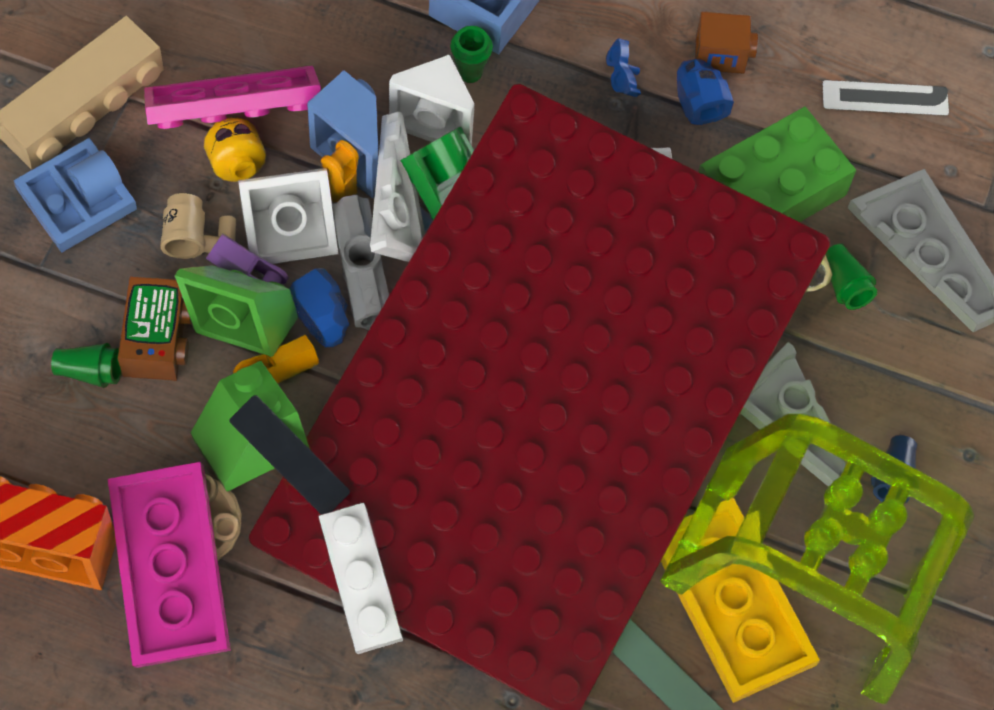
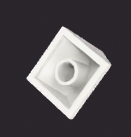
[389,55,475,146]
[238,168,338,264]

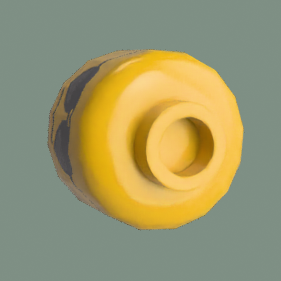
[204,117,266,182]

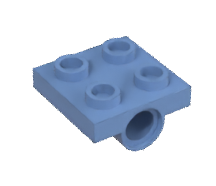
[13,138,137,253]

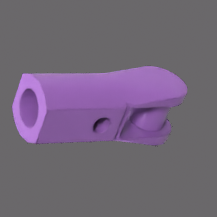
[206,233,289,284]

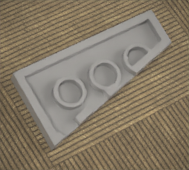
[848,169,994,332]

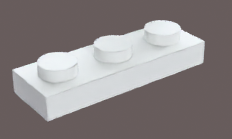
[319,503,403,654]

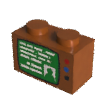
[118,276,192,381]

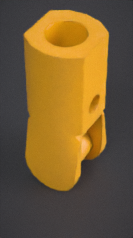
[321,140,359,203]
[233,334,319,384]

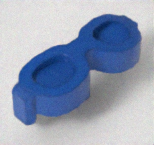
[606,38,641,97]

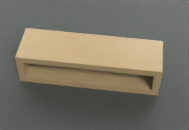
[0,16,164,170]

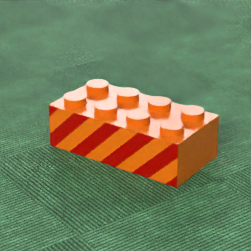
[0,476,116,590]

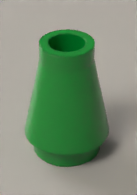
[450,26,493,83]
[826,244,877,310]
[51,343,122,388]

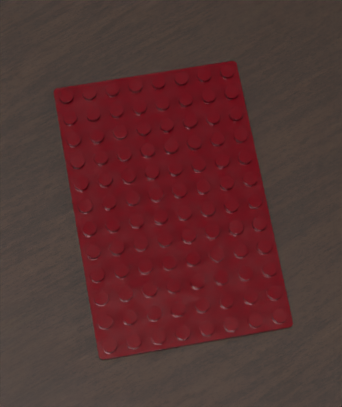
[249,84,830,710]

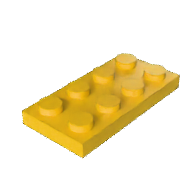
[661,497,820,703]

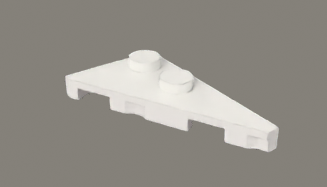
[370,111,425,262]

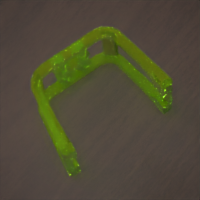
[661,414,975,704]

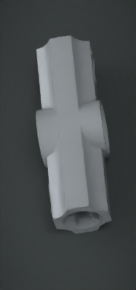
[332,195,389,330]

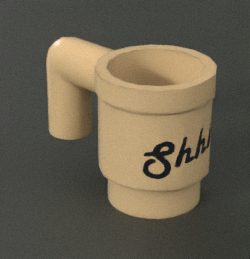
[160,193,236,259]

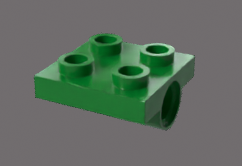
[400,126,474,220]

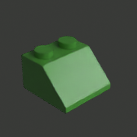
[175,265,298,357]
[191,361,310,492]

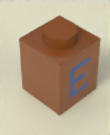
[695,12,758,74]

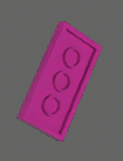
[144,66,321,129]
[108,462,231,668]

